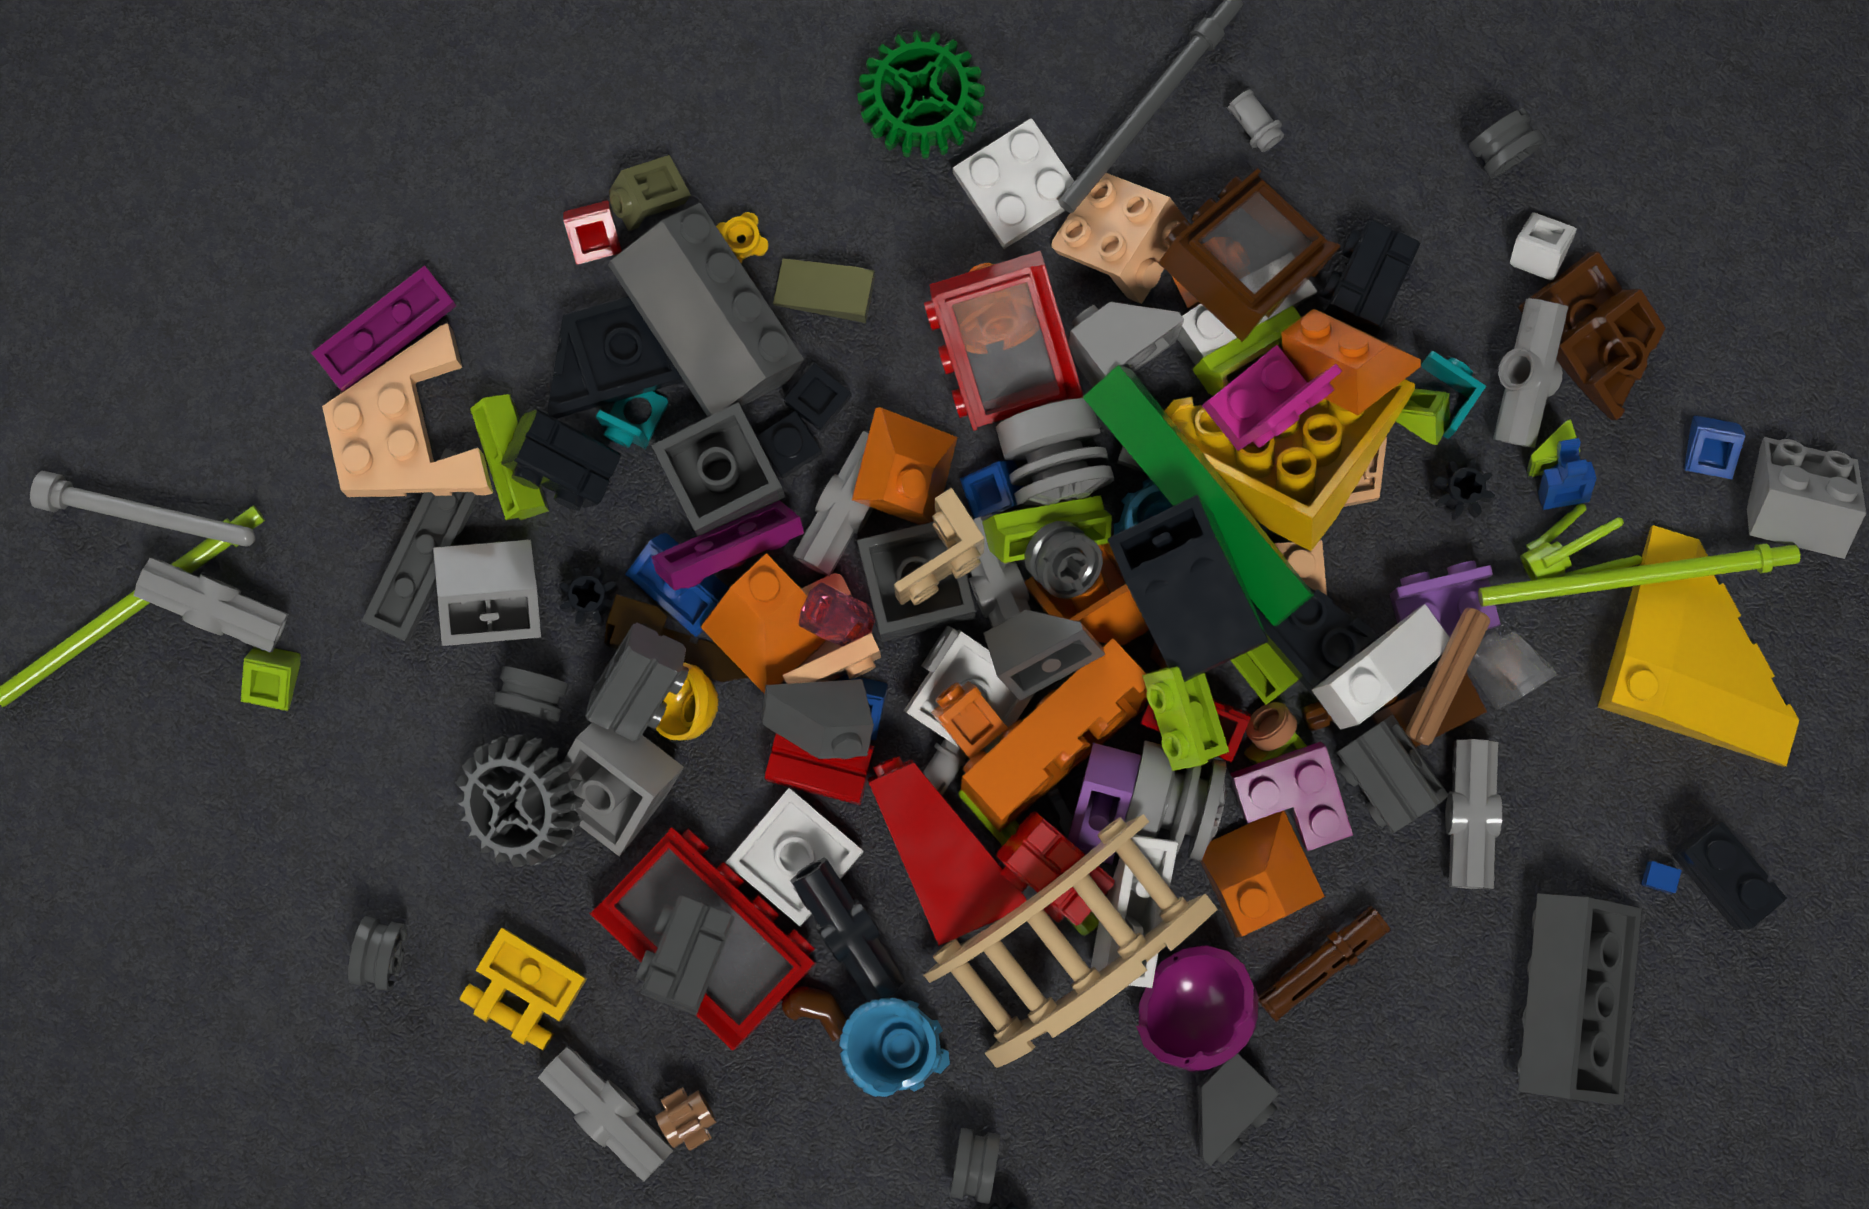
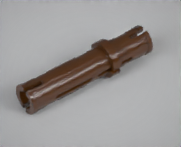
[1258,906,1391,1022]

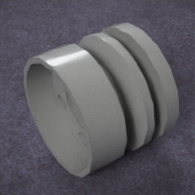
[996,398,1114,509]
[1125,741,1227,861]

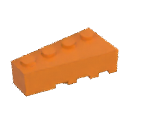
[961,638,1147,832]

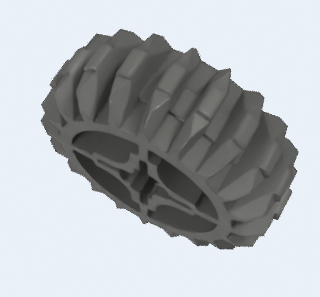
[453,734,585,868]

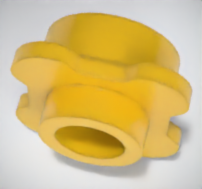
[716,212,769,263]

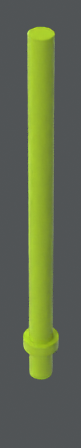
[0,505,265,707]
[1478,543,1800,607]

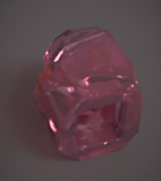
[799,582,875,646]

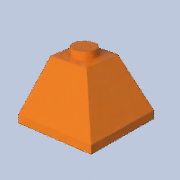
[852,407,958,525]
[1025,543,1149,645]
[701,553,837,694]
[1200,811,1325,938]

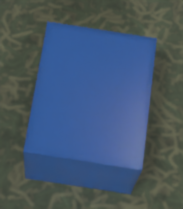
[1641,861,1682,894]

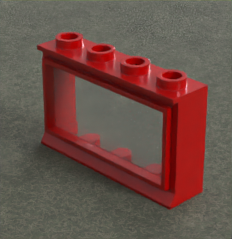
[590,827,817,1051]

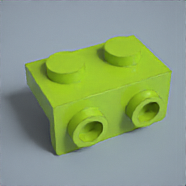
[1142,666,1229,771]

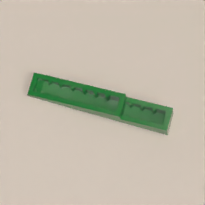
[1083,365,1314,626]

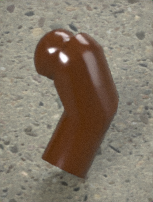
[782,986,847,1042]

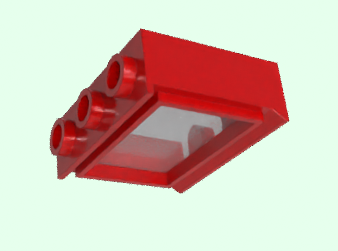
[924,251,1083,431]

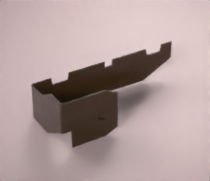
[604,594,748,682]

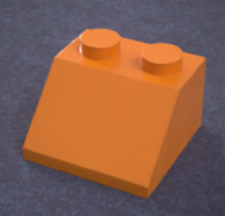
[1281,309,1421,416]

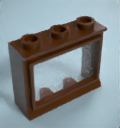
[1158,168,1341,342]

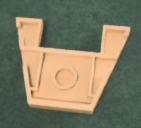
[322,323,493,497]

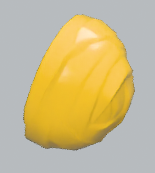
[655,663,719,740]

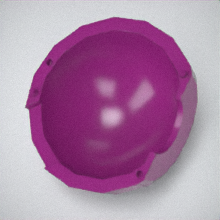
[1136,945,1259,1071]

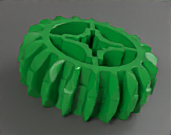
[858,30,985,160]

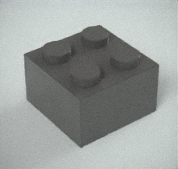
[651,402,785,536]
[857,522,975,642]

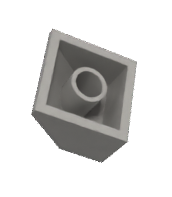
[1068,302,1184,387]
[562,722,684,856]

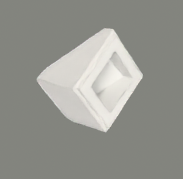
[1510,212,1577,280]

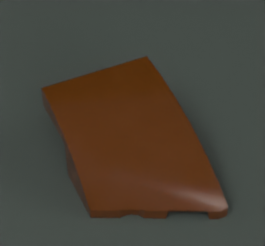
[1518,251,1666,420]

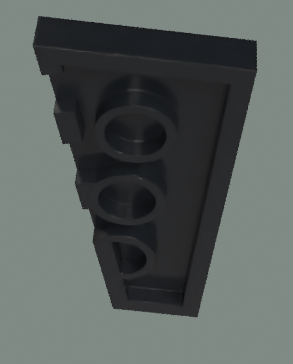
[1251,585,1380,710]

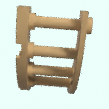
[924,814,1218,1068]

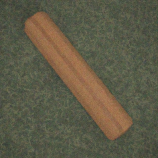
[1406,607,1490,745]

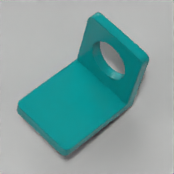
[1421,351,1486,439]
[596,391,669,449]

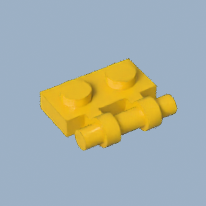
[459,928,587,1051]

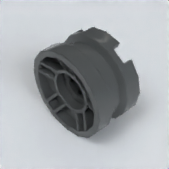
[1469,108,1546,179]
[1024,521,1103,599]
[492,666,569,722]
[348,916,407,991]
[950,1128,1001,1204]

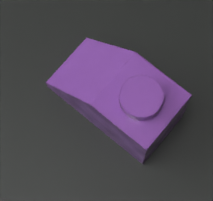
[1068,743,1141,865]

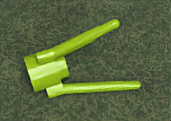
[1520,503,1642,581]

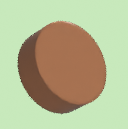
[1246,702,1297,751]

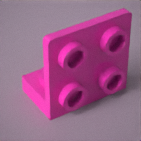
[1202,345,1342,451]

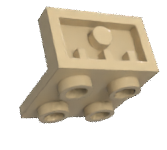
[894,488,985,605]

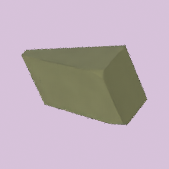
[773,258,875,323]

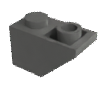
[1197,1053,1279,1167]

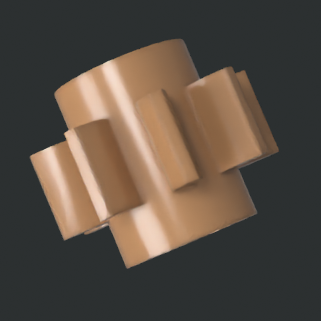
[655,1087,717,1151]

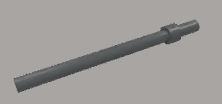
[1058,0,1243,213]

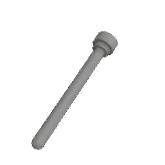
[30,471,255,546]

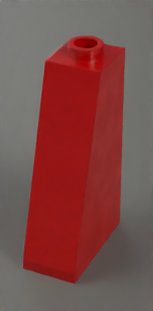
[867,756,1027,946]

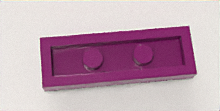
[311,265,456,392]
[651,500,804,591]

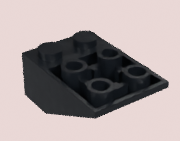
[1108,495,1269,682]

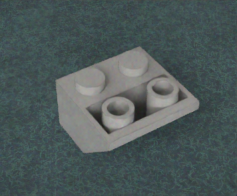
[1747,437,1866,559]
[433,540,541,646]

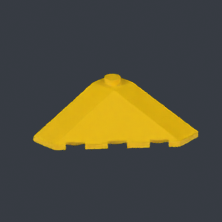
[1165,379,1415,551]
[1598,525,1799,767]

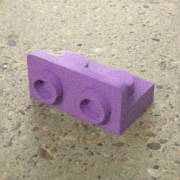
[1390,561,1501,637]

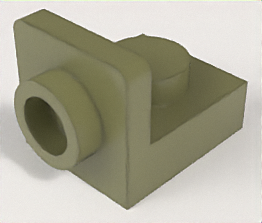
[609,155,691,231]

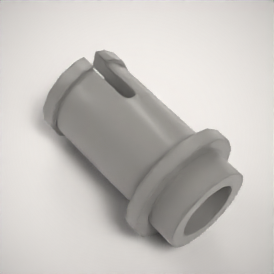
[1227,90,1284,152]
[923,739,967,795]

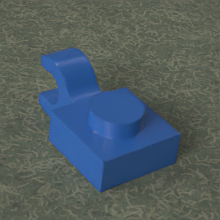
[1538,438,1597,510]

